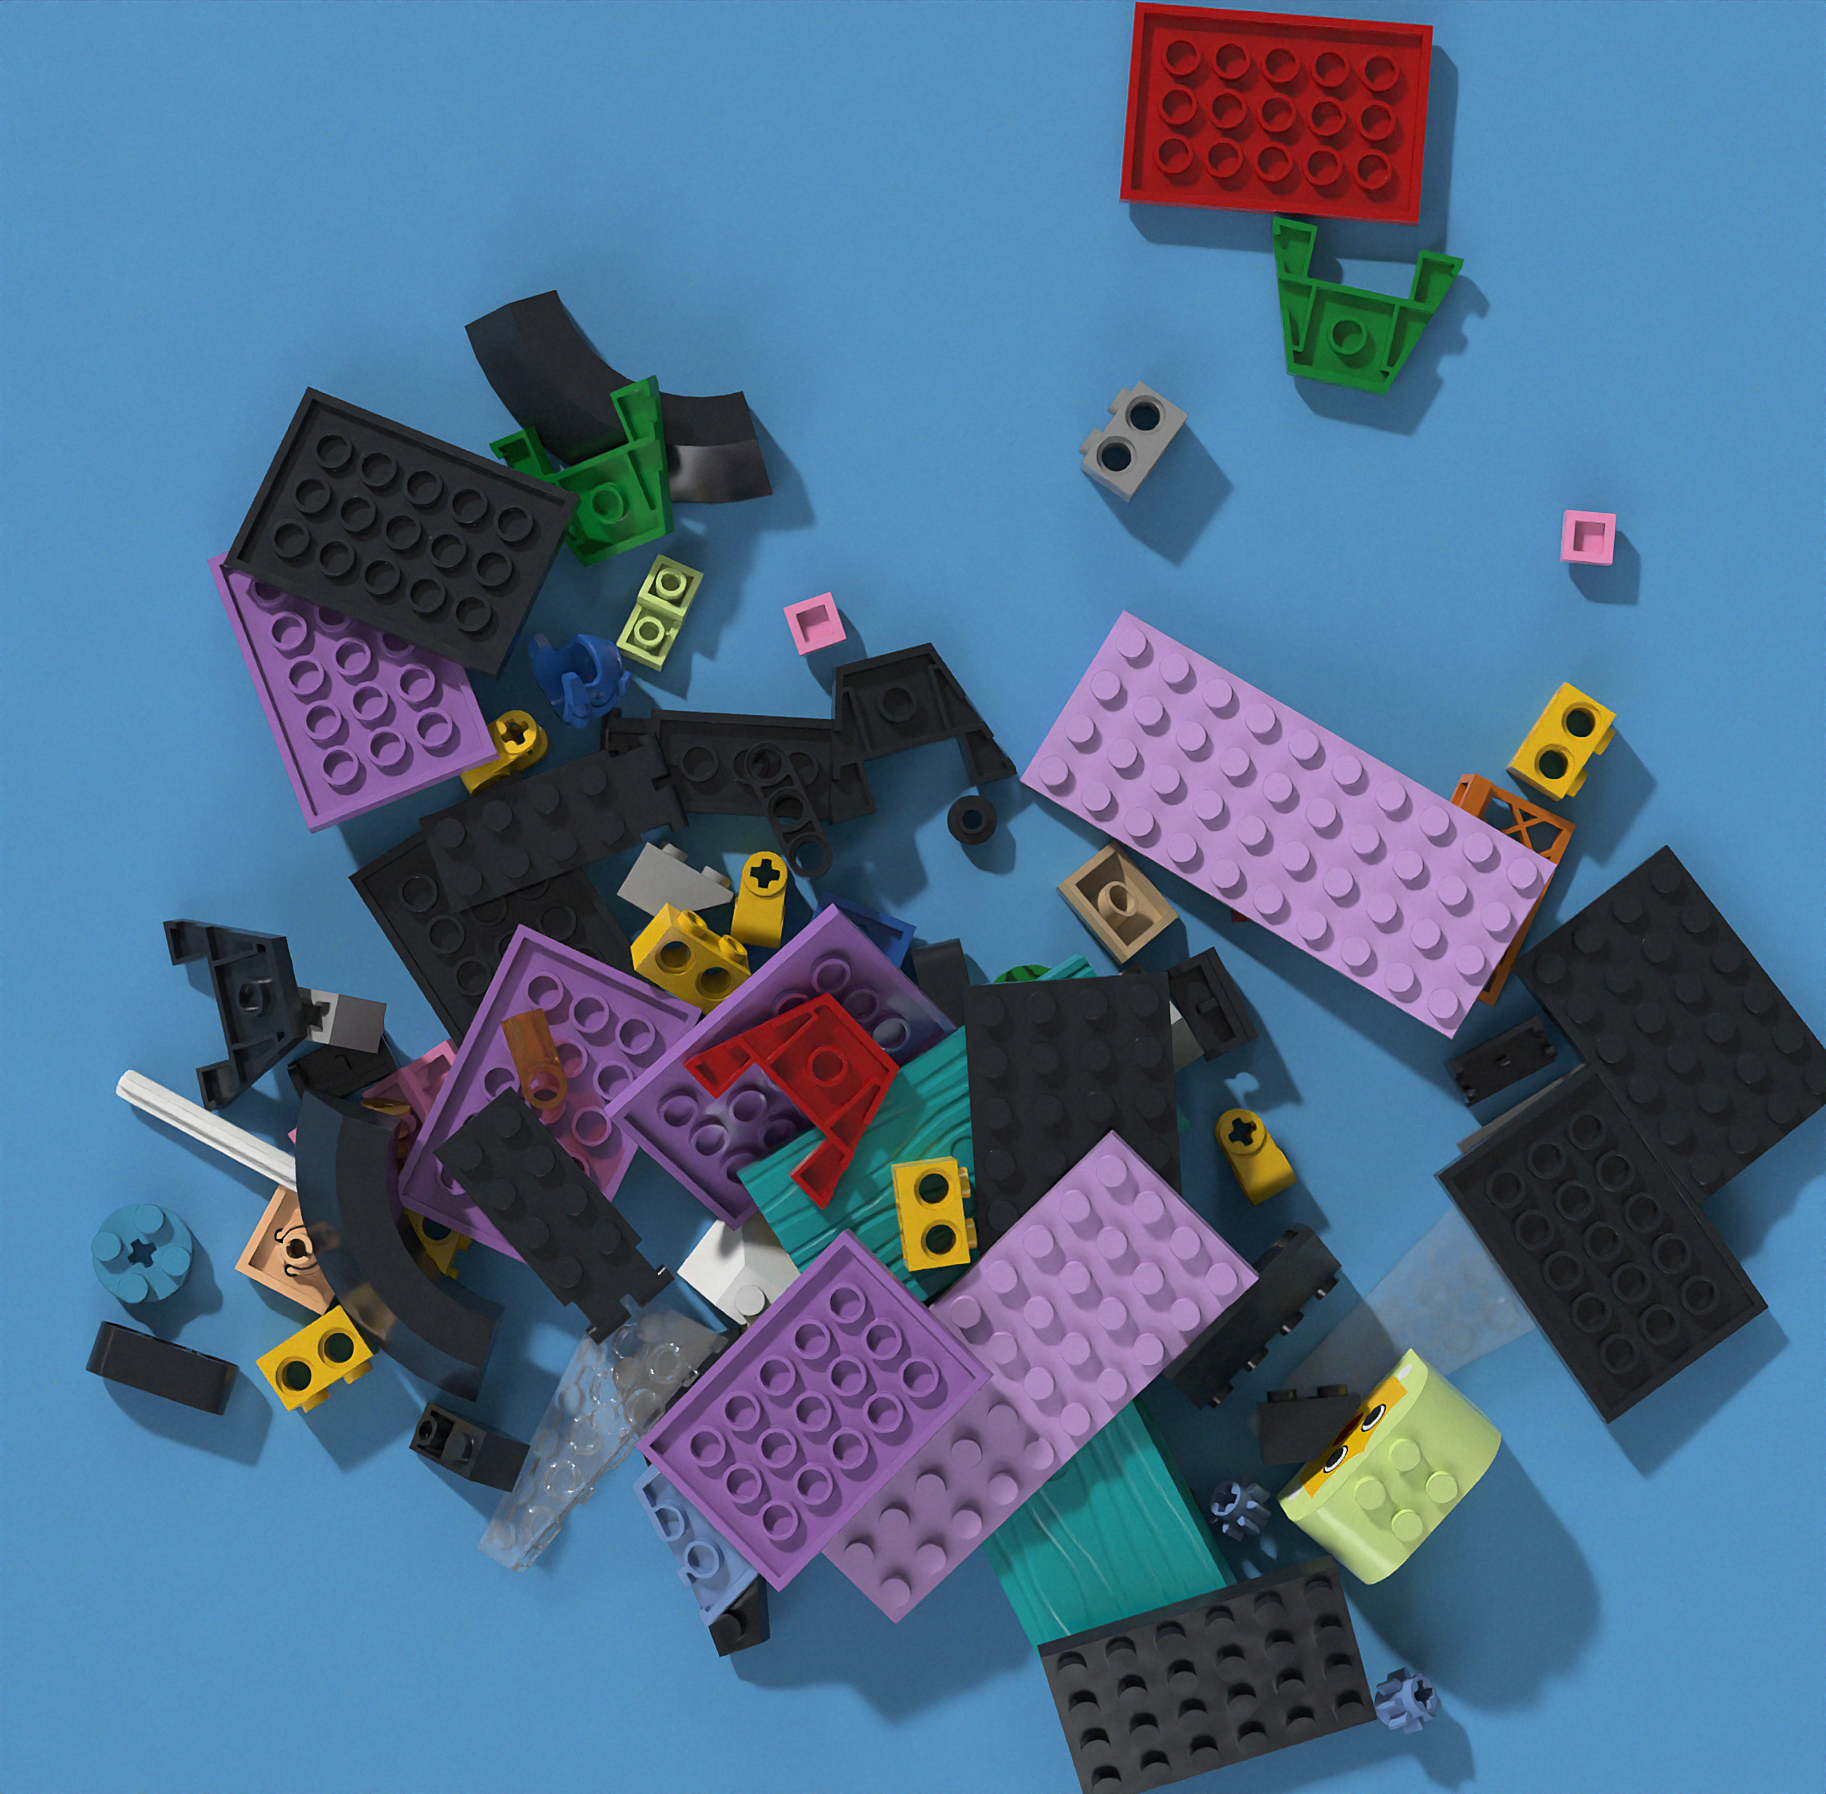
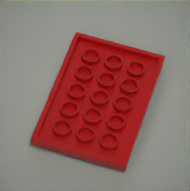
[1119,2,1433,226]

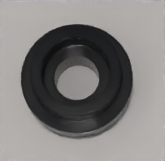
[947,795,997,845]

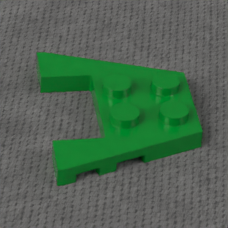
[1271,216,1464,397]
[489,375,675,567]

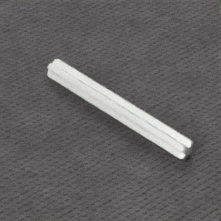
[116,1070,297,1193]

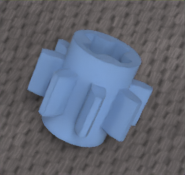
[1209,1474,1271,1542]
[1374,1667,1438,1735]

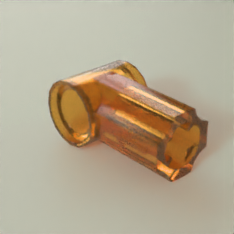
[500,1008,570,1112]

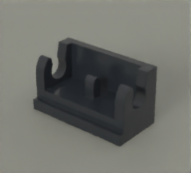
[1164,946,1259,1062]
[1443,1015,1558,1108]
[286,1031,402,1102]

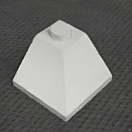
[677,1210,801,1329]

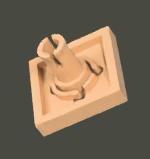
[234,1184,336,1316]

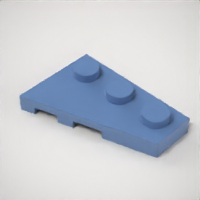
[632,1463,760,1628]

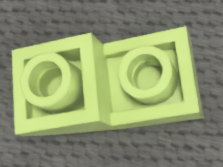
[616,553,704,672]

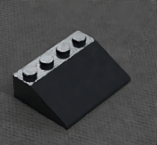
[1161,1222,1342,1410]

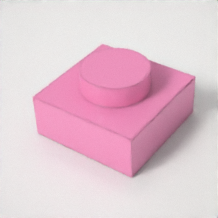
[1560,510,1616,566]
[783,592,847,657]

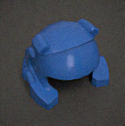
[527,633,631,728]

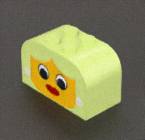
[1276,1348,1501,1584]

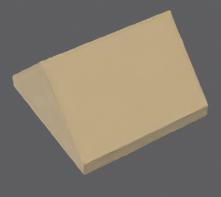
[1055,840,1179,966]

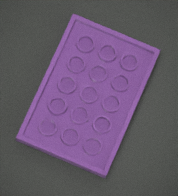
[207,551,500,834]
[604,903,958,1231]
[397,924,703,1265]
[635,1228,994,1592]

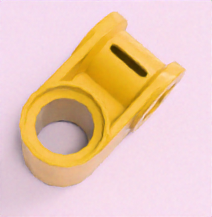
[459,710,549,798]
[730,851,788,949]
[1214,1109,1297,1207]

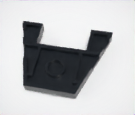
[828,642,1018,826]
[163,918,308,1112]

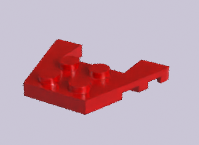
[682,992,900,1210]

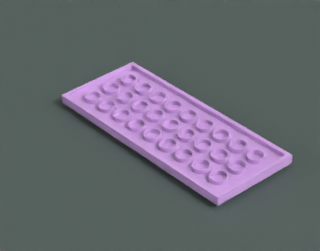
[1020,610,1557,1040]
[821,1130,1259,1624]

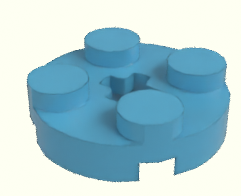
[91,1204,195,1303]

